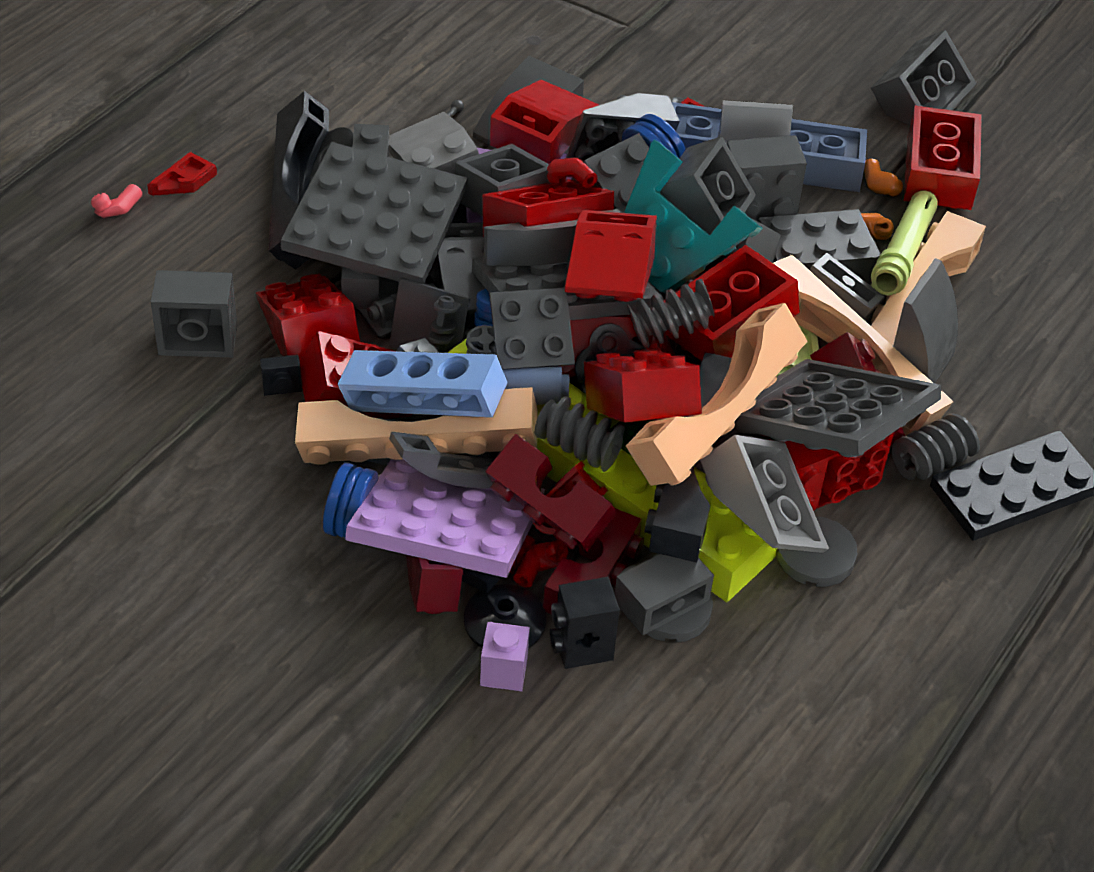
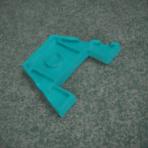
[624,139,763,294]

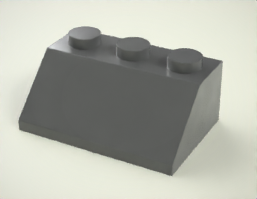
[871,30,977,126]

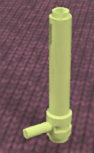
[870,191,938,295]

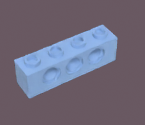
[337,350,507,418]

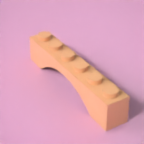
[871,211,986,346]
[773,255,953,436]
[626,303,808,486]
[295,387,538,465]

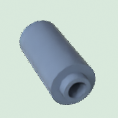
[503,366,569,405]

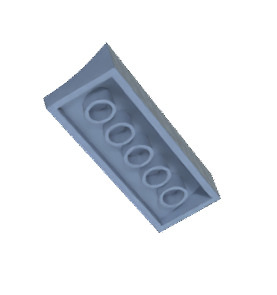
[671,102,867,192]

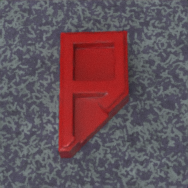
[147,152,217,196]

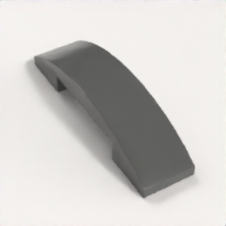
[484,209,621,266]
[389,432,501,489]

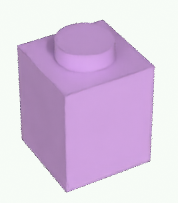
[480,622,530,691]

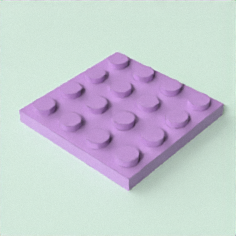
[345,459,545,578]

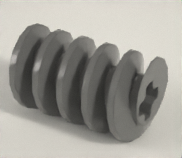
[627,279,715,349]
[534,396,625,472]
[892,413,980,480]

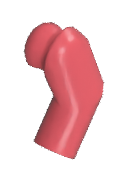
[91,184,143,218]

